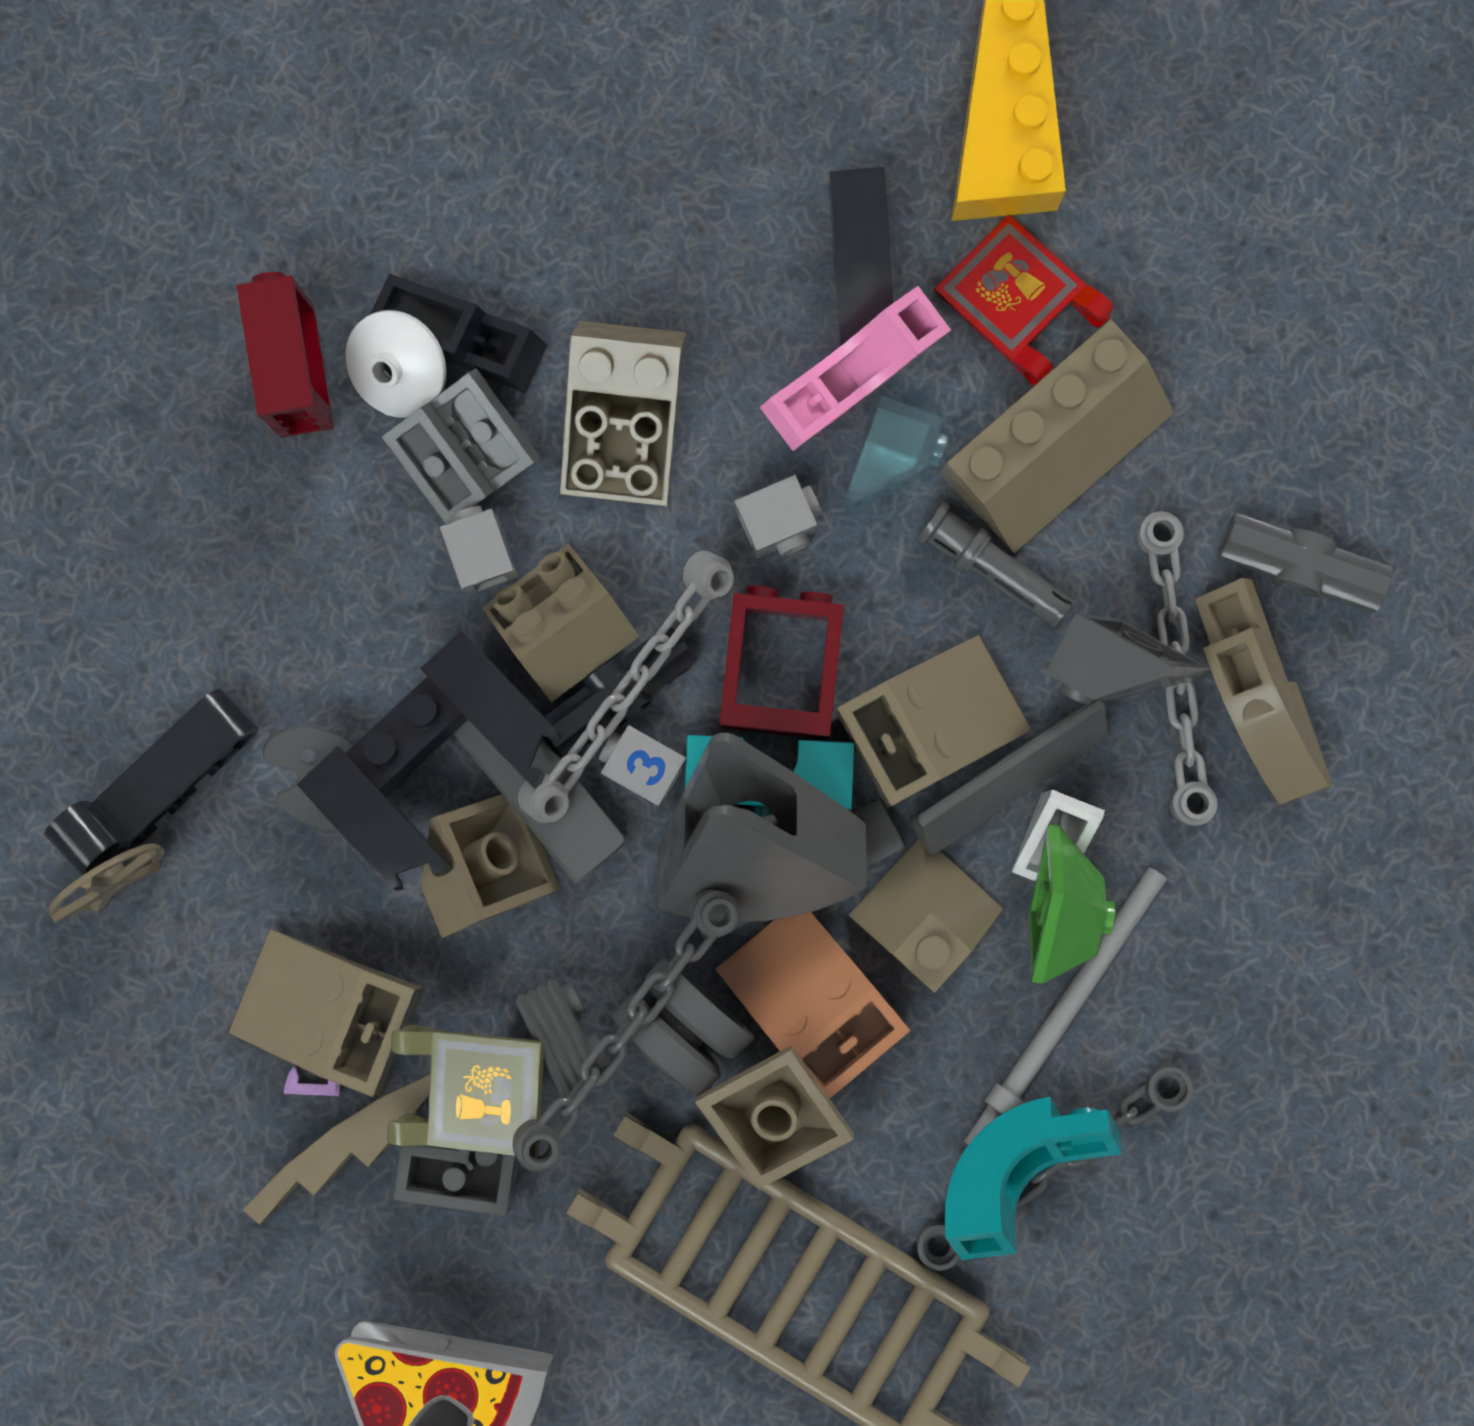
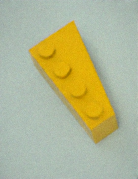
[951,0,1066,221]

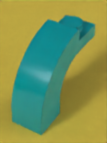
[945,1097,1122,1260]

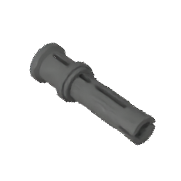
[916,500,1074,628]

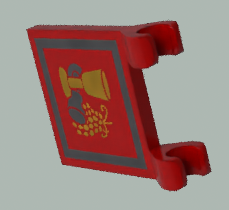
[934,214,1113,386]

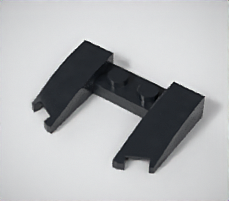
[297,631,561,891]

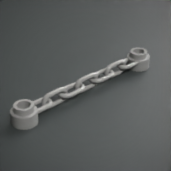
[1137,511,1217,826]
[518,551,734,823]

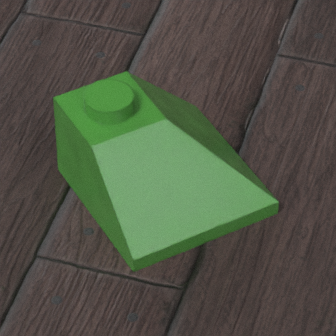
[1029,824,1115,984]

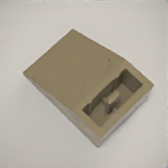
[560,321,687,506]
[835,635,1031,808]
[229,929,425,1097]

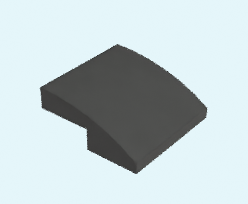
[382,368,541,524]

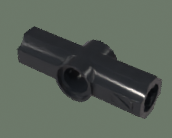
[544,627,697,757]

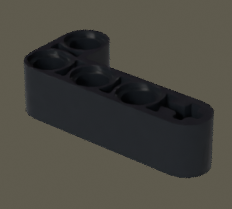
[44,689,259,875]

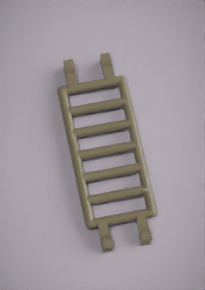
[566,1112,1031,1426]

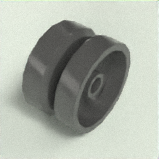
[611,955,755,1096]

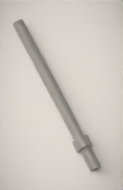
[964,867,1167,1145]

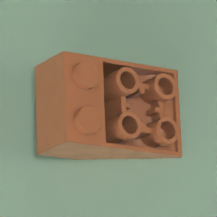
[715,912,910,1099]

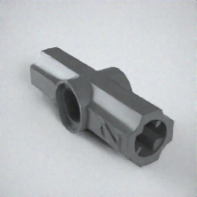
[1217,513,1393,613]

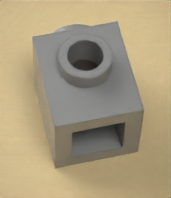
[735,475,822,559]

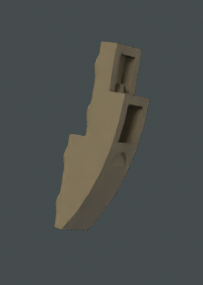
[1195,578,1333,805]

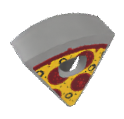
[335,1321,554,1426]

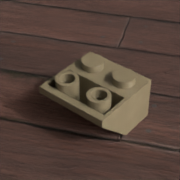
[482,543,640,702]

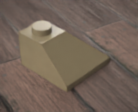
[421,794,561,938]
[849,839,1003,993]
[695,1045,854,1189]

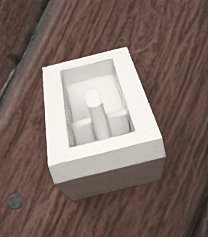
[1012,790,1105,881]

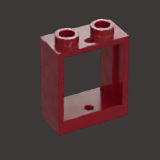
[236,272,334,438]
[719,586,844,740]

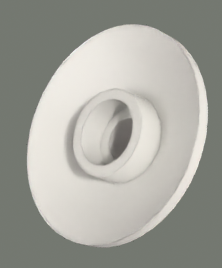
[346,310,447,418]

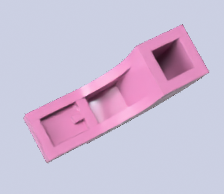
[760,286,951,451]

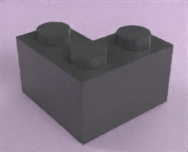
[393,1146,520,1216]

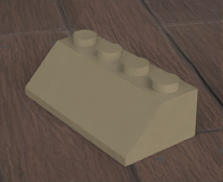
[941,320,1174,554]

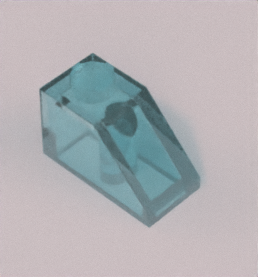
[844,396,949,511]

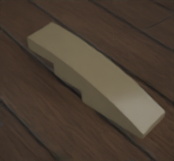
[243,1074,430,1225]

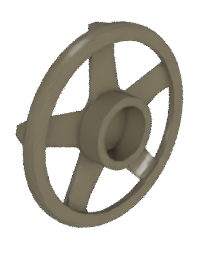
[48,843,164,924]

